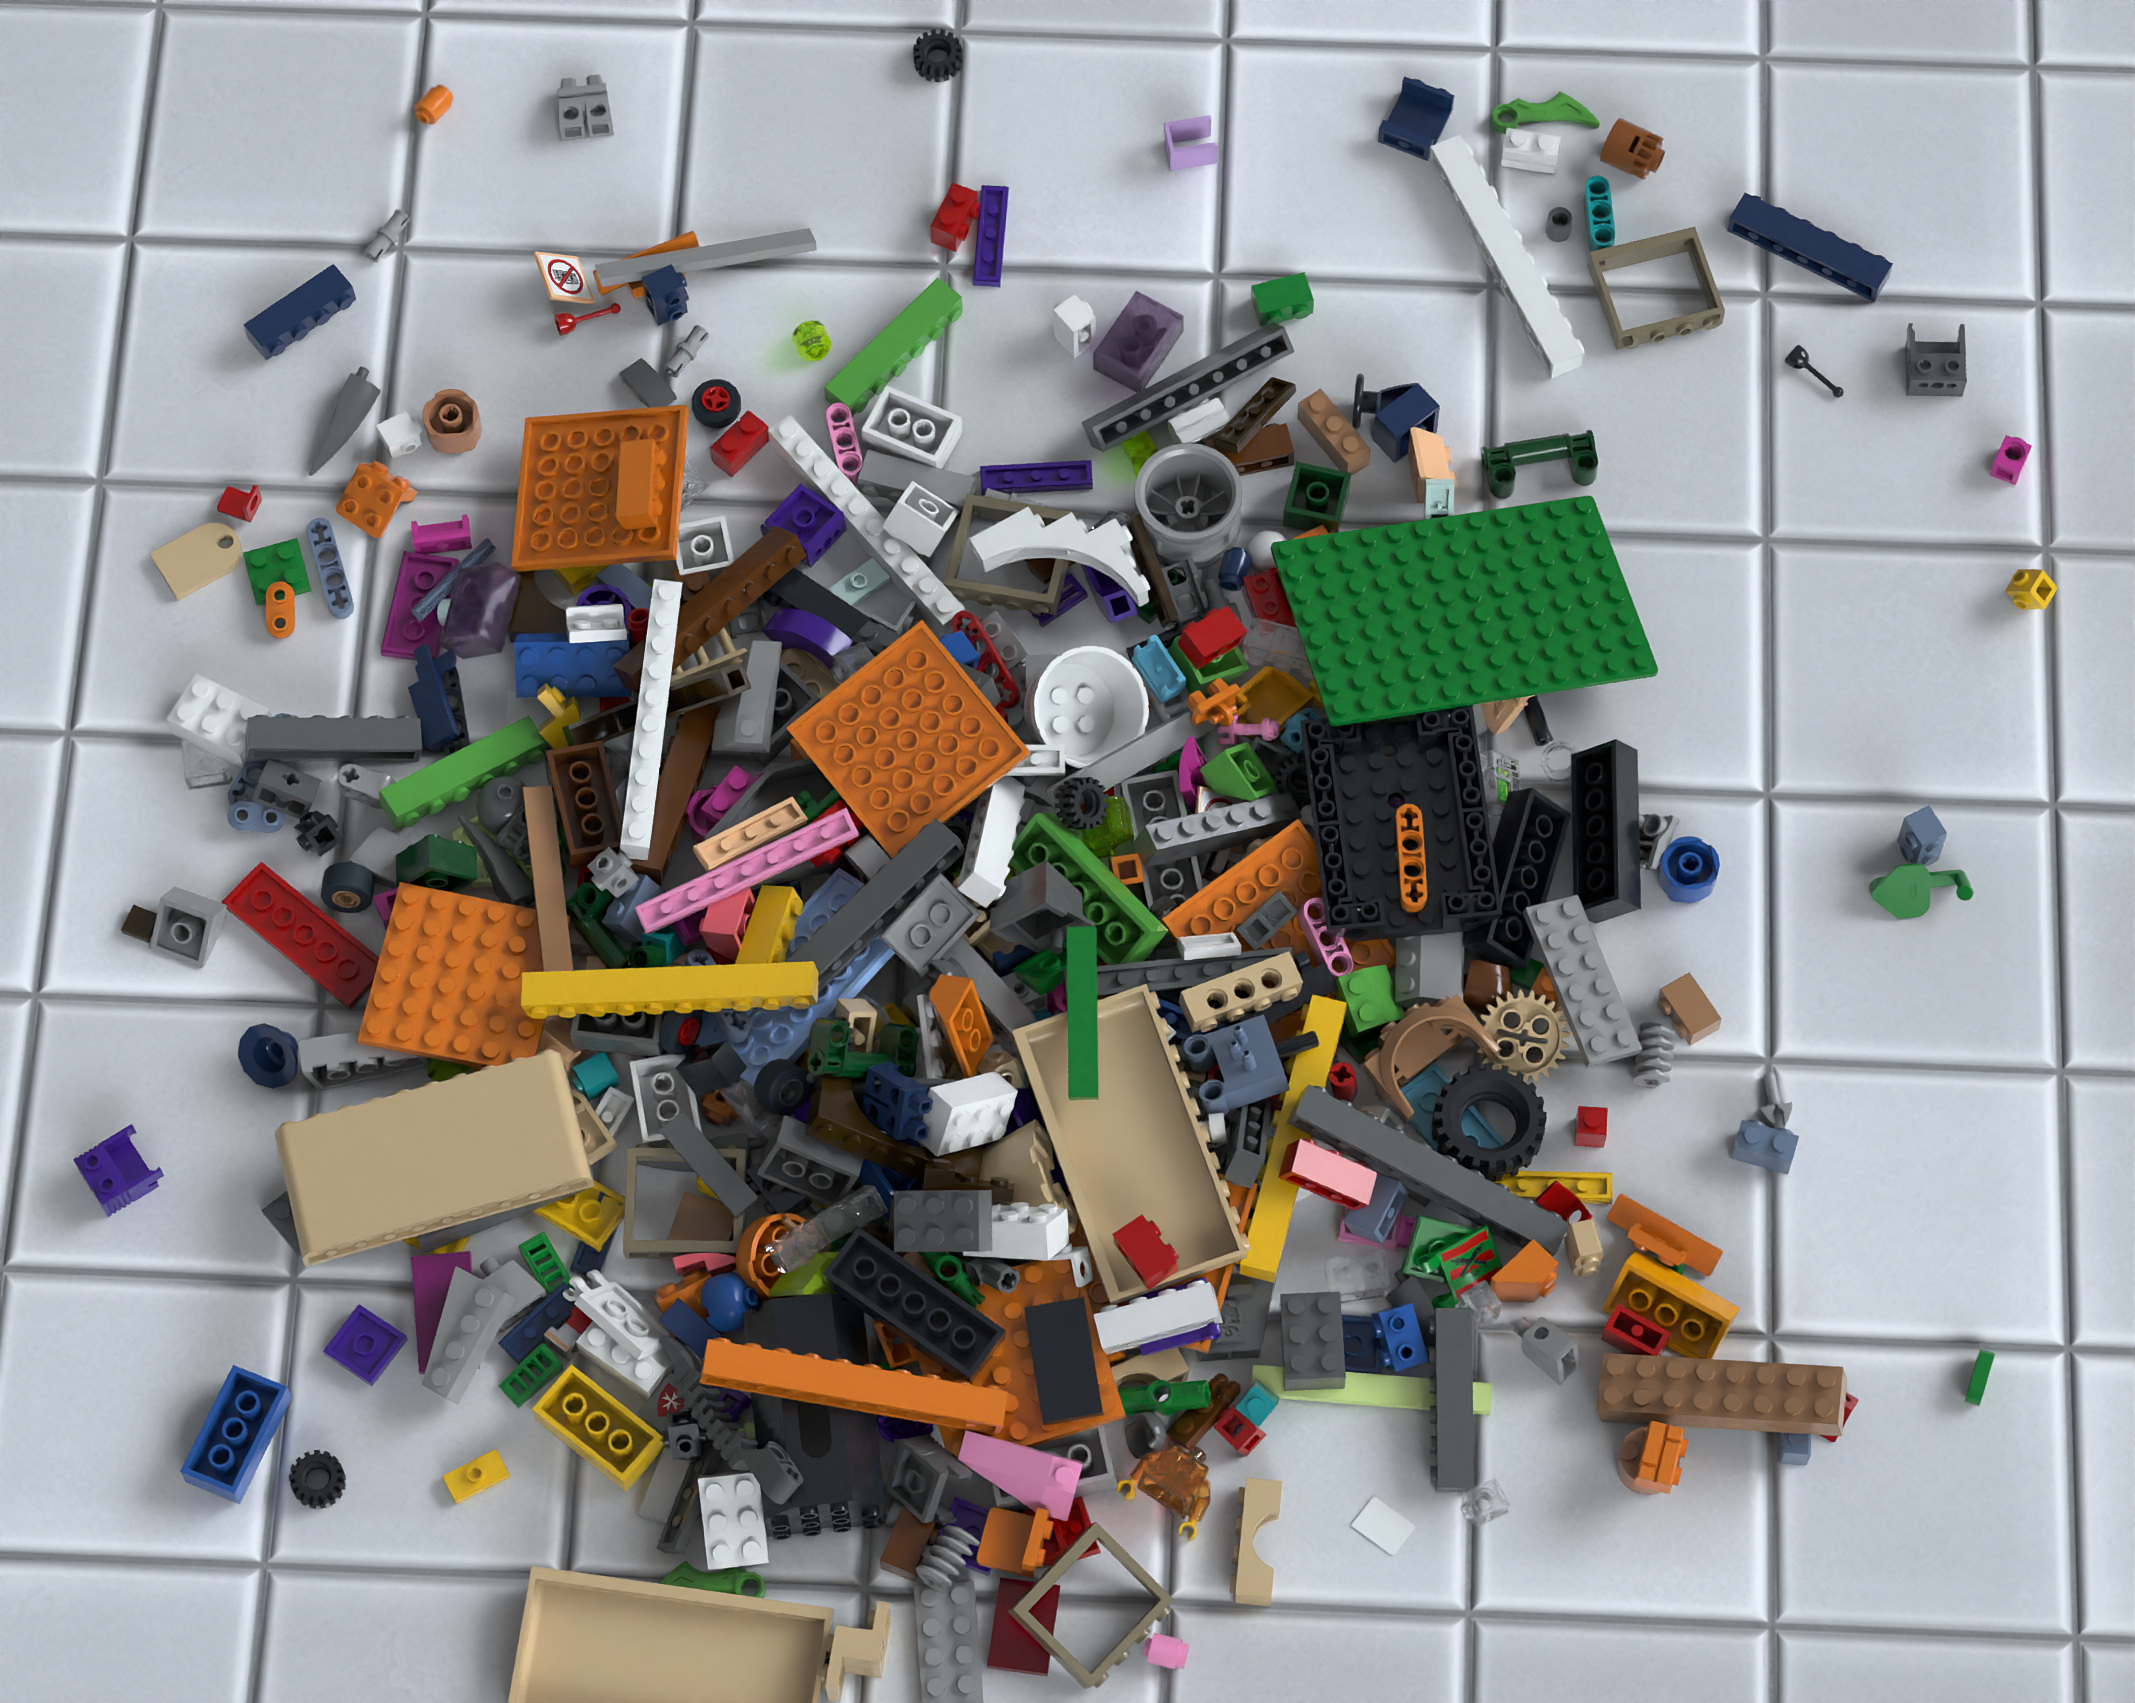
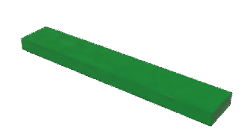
[1067,926,1099,1100]

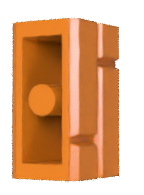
[1634,1421,1689,1494]

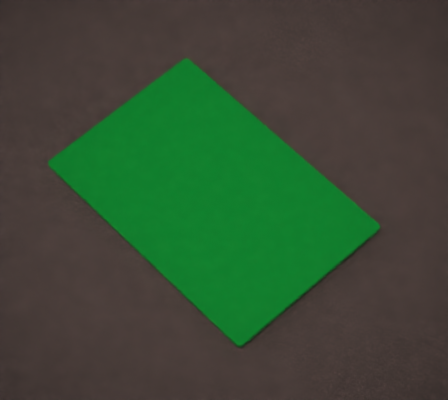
[1270,496,1658,726]

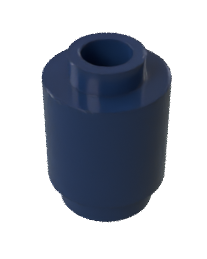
[1218,547,1251,591]

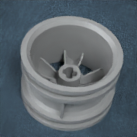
[1134,443,1242,570]

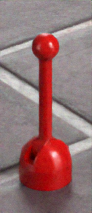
[554,303,621,336]

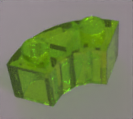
[1081,796,1135,859]

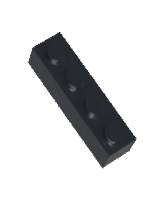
[763,567,872,653]

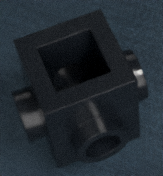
[293,810,343,857]
[663,1410,707,1460]

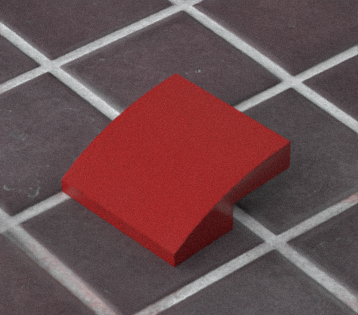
[1022,1496,1101,1566]

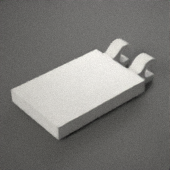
[562,1270,676,1360]

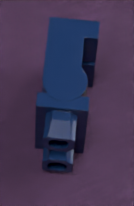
[862,1062,933,1141]

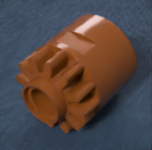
[1600,118,1665,180]

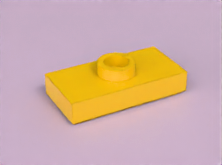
[442,1449,510,1505]

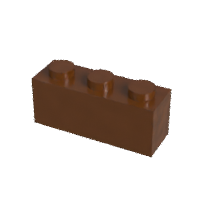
[1205,423,1294,476]

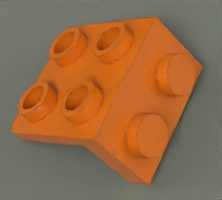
[336,461,418,538]
[651,1269,724,1339]
[976,1507,1054,1578]

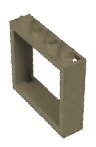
[1587,227,1725,350]
[944,494,1078,615]
[623,1144,748,1259]
[1007,1522,1174,1689]

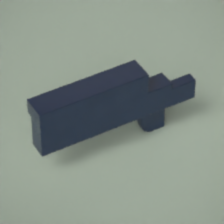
[408,644,460,752]

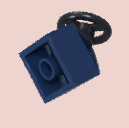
[1352,373,1440,463]

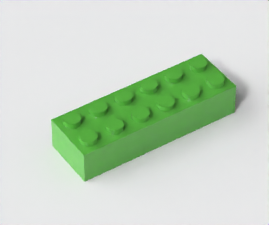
[1009,812,1168,965]

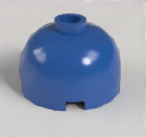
[701,1272,759,1333]

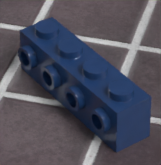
[243,264,356,361]

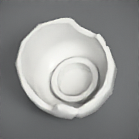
[1247,530,1286,571]

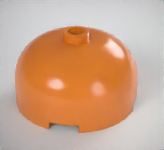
[735,1213,820,1301]

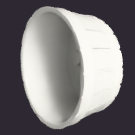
[1024,645,1149,769]

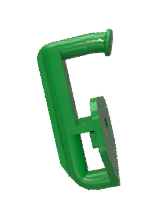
[1869,863,1974,919]

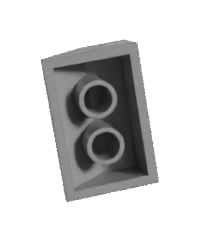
[1395,932,1465,1010]

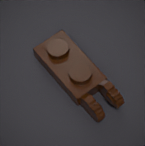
[1166,1373,1241,1450]

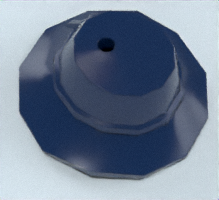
[238,1023,298,1089]

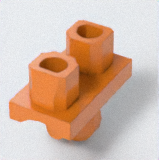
[1186,678,1241,727]

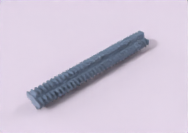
[411,538,496,621]

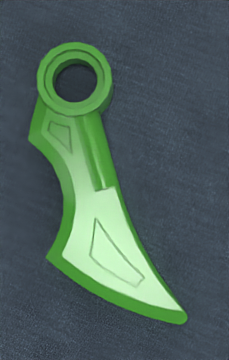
[1491,91,1600,134]
[659,1561,766,1598]

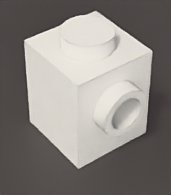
[376,410,423,460]

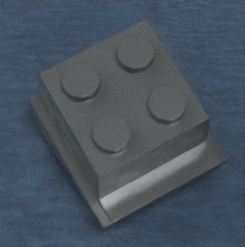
[989,861,1094,954]

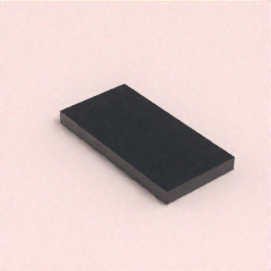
[1024,1297,1103,1425]

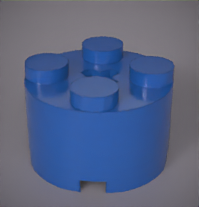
[1659,836,1720,903]

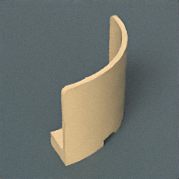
[980,1119,1079,1262]

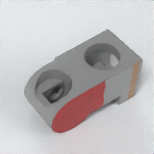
[544,1306,593,1362]

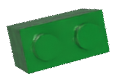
[1251,272,1314,327]

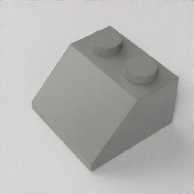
[150,886,227,968]

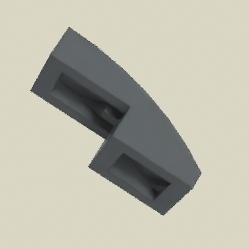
[620,358,677,408]
[1236,890,1298,951]

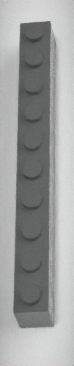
[1287,1084,1569,1257]

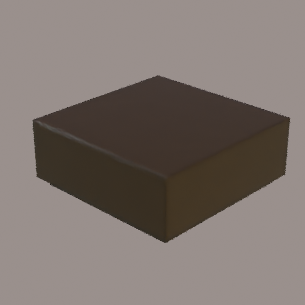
[121,905,157,943]

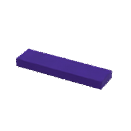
[973,185,1009,287]
[980,460,1093,495]

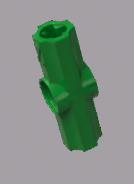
[1118,1380,1211,1416]

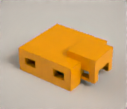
[1234,660,1314,740]

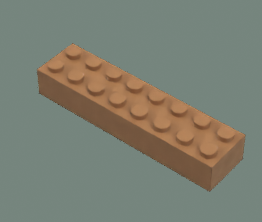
[1597,1353,1847,1436]

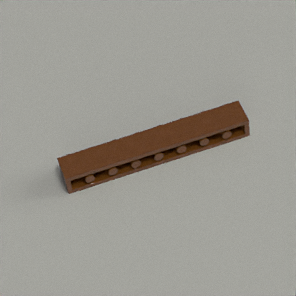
[612,526,807,694]
[629,699,725,887]

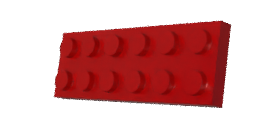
[221,862,380,1010]

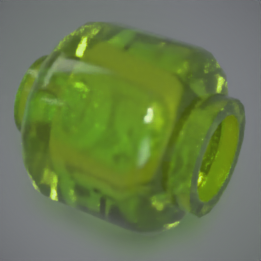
[792,320,832,361]

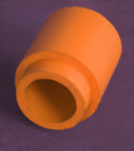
[414,85,454,125]

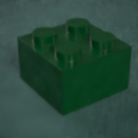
[1283,462,1351,533]
[396,834,478,893]

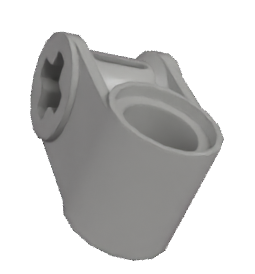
[338,764,396,809]

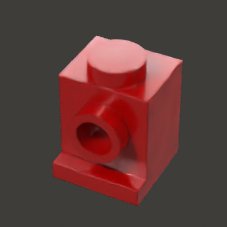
[1213,1405,1267,1456]

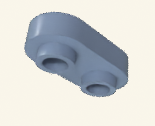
[227,801,286,833]

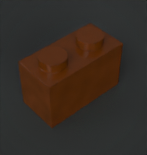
[880,1506,940,1582]

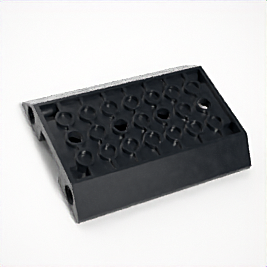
[1300,705,1502,942]

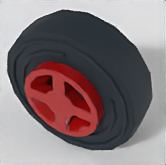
[692,379,741,428]
[659,1010,703,1055]

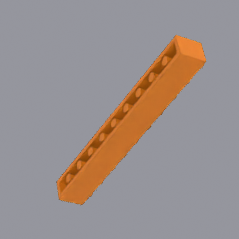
[699,1338,1008,1435]

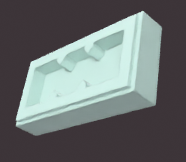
[829,557,891,607]

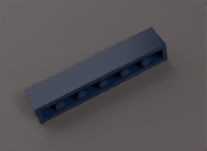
[1727,193,1893,302]

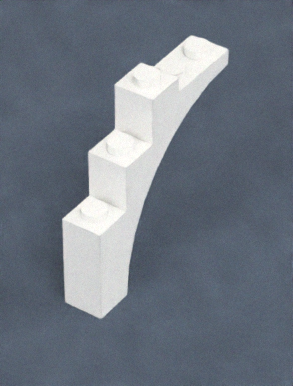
[969,506,1150,607]

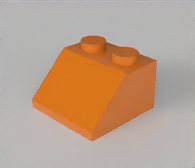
[1488,1239,1559,1302]

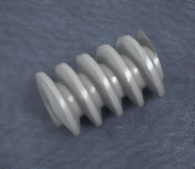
[1633,1022,1676,1088]
[916,1525,980,1594]

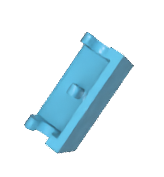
[1131,634,1186,704]

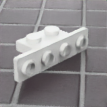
[904,994,945,1079]

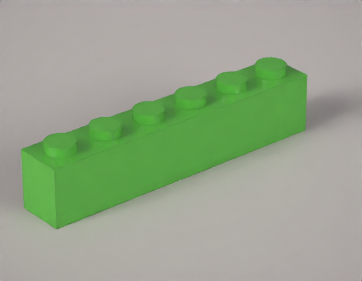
[824,278,963,417]
[379,715,547,830]

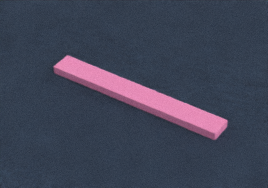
[634,808,859,935]

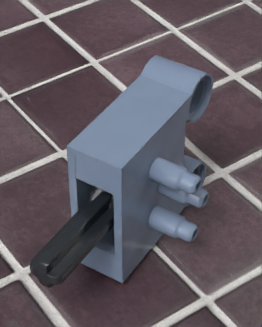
[1183,1014,1319,1116]

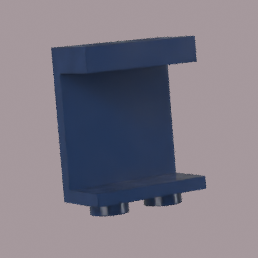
[1378,76,1455,161]

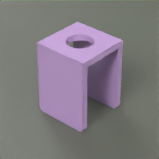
[1164,115,1218,171]

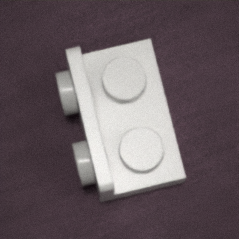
[566,604,627,643]

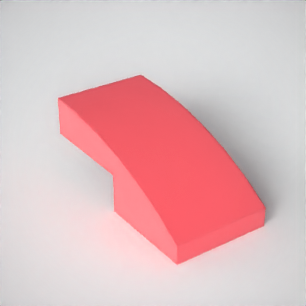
[672,1252,736,1277]

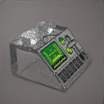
[1479,750,1521,817]

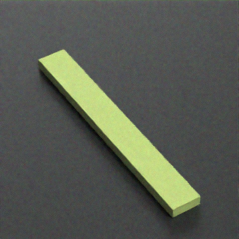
[1251,1364,1492,1415]

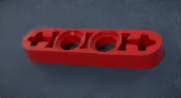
[951,611,1020,709]

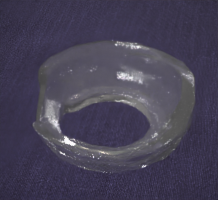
[1538,741,1580,786]

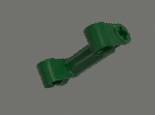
[1481,430,1598,499]
[566,882,667,969]
[807,1019,919,1079]

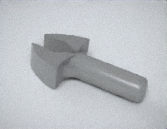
[1759,1072,1792,1128]

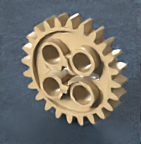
[1476,988,1570,1084]

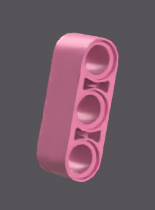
[826,403,863,486]
[1297,898,1353,980]

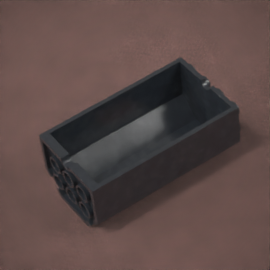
[743,1292,887,1540]

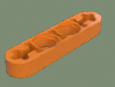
[1395,804,1427,913]

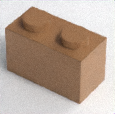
[1657,972,1722,1046]

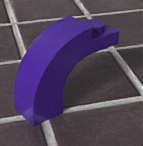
[1080,527,1138,623]
[762,608,863,683]

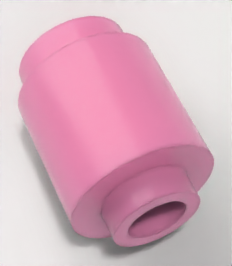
[1143,1633,1189,1669]

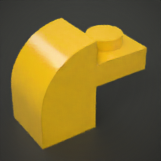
[537,683,581,749]

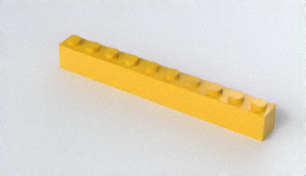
[521,961,819,1019]
[1235,994,1347,1283]

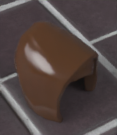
[1463,960,1513,1015]

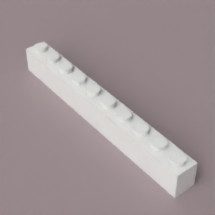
[1429,134,1585,379]
[768,415,966,637]
[619,579,682,861]

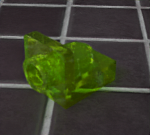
[1121,430,1158,478]

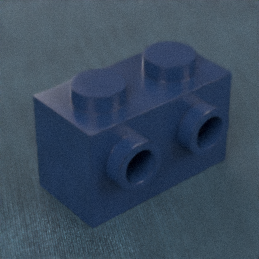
[642,264,689,326]

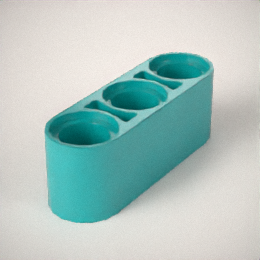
[1583,175,1615,252]

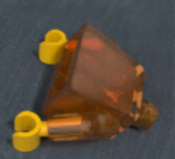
[1117,1446,1211,1541]

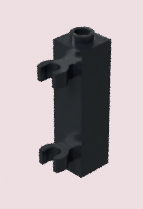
[1228,950,1339,1026]

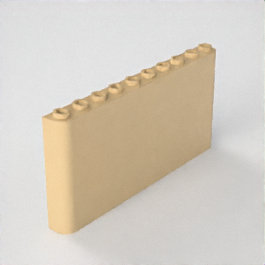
[1012,984,1251,1305]
[275,1050,594,1267]
[508,1566,834,1703]

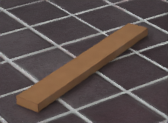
[522,785,573,972]

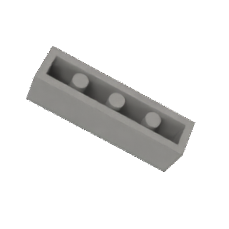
[858,450,976,518]

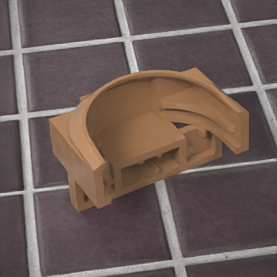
[1362,994,1501,1125]

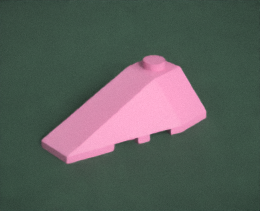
[958,1430,1083,1521]

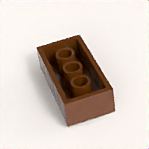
[545,740,623,869]

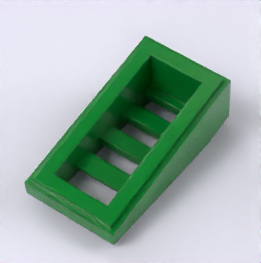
[518,1232,573,1296]
[499,1342,564,1408]

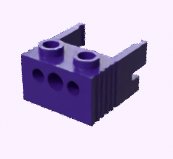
[760,483,847,568]
[73,1124,164,1217]

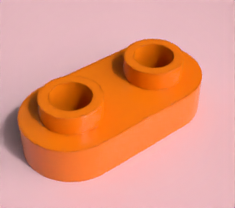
[266,582,295,639]

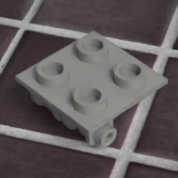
[969,610,1029,679]

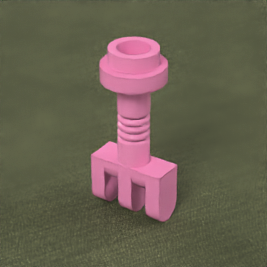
[1217,714,1279,744]

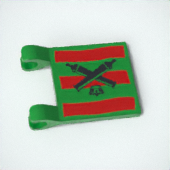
[1416,1224,1503,1309]

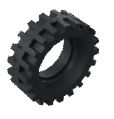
[1432,1063,1547,1181]

